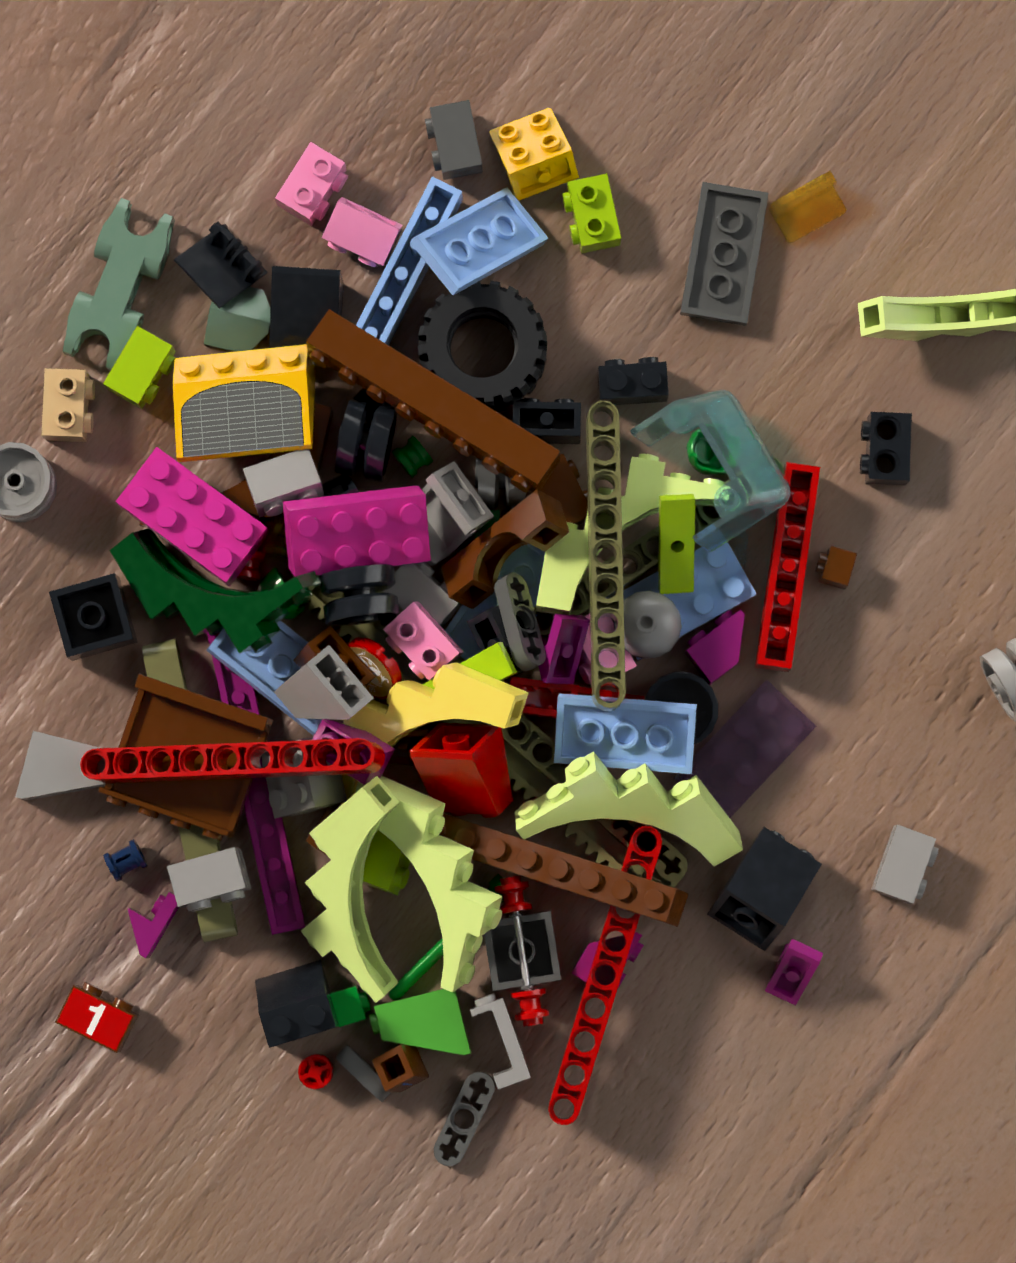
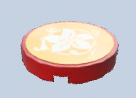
[347,637,402,699]

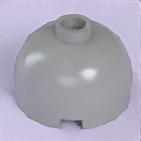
[613,590,682,659]

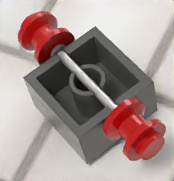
[484,876,561,1027]

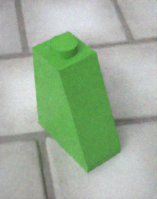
[369,989,471,1055]

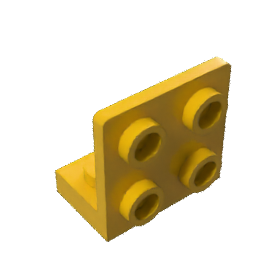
[489,108,579,201]

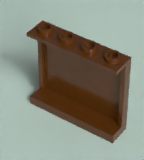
[98,674,273,841]

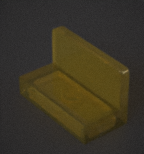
[769,171,846,244]

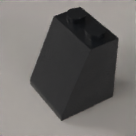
[269,266,344,368]
[707,827,822,951]
[255,960,339,1048]

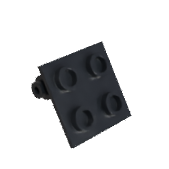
[174,221,268,309]

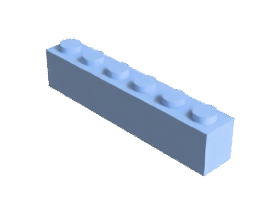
[356,177,463,345]

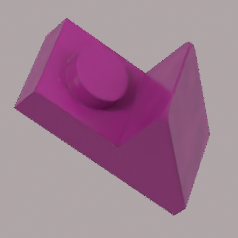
[538,614,590,684]
[128,892,179,958]
[765,939,823,1006]

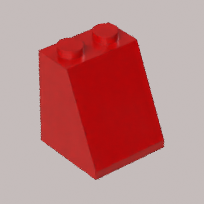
[410,723,513,818]

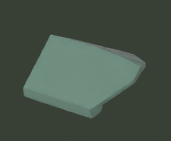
[204,287,271,352]

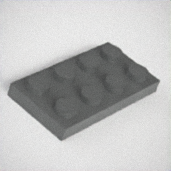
[680,182,769,326]

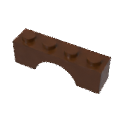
[441,489,569,609]

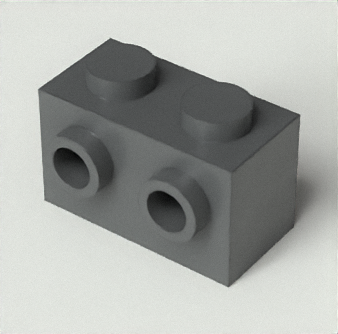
[425,100,483,180]

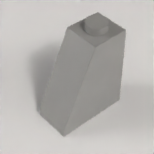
[274,645,374,720]
[15,731,106,800]

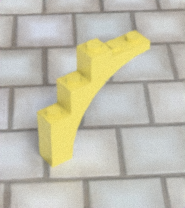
[340,662,529,804]

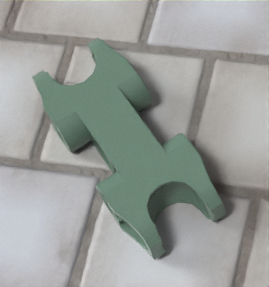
[63,198,175,371]

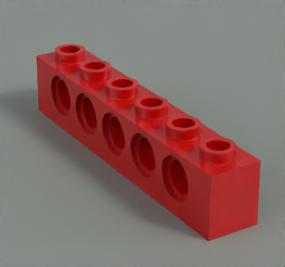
[755,462,821,672]

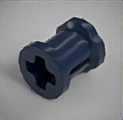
[103,839,148,882]

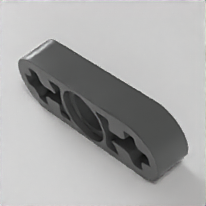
[494,572,546,671]
[434,1072,495,1166]

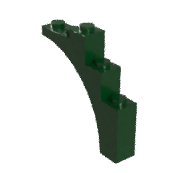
[109,529,321,654]

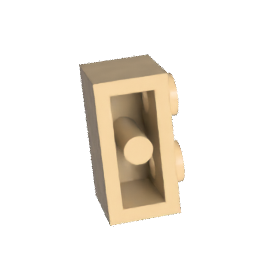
[42,368,95,442]

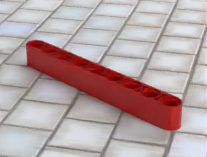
[80,738,385,783]
[548,826,662,1125]

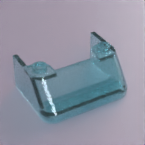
[630,390,790,552]

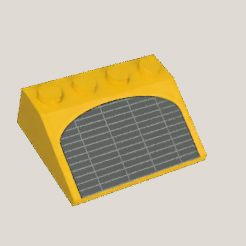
[173,344,316,462]

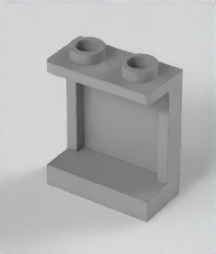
[421,462,494,566]
[470,993,531,1089]

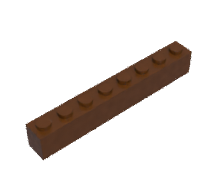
[306,309,560,493]
[439,814,688,927]

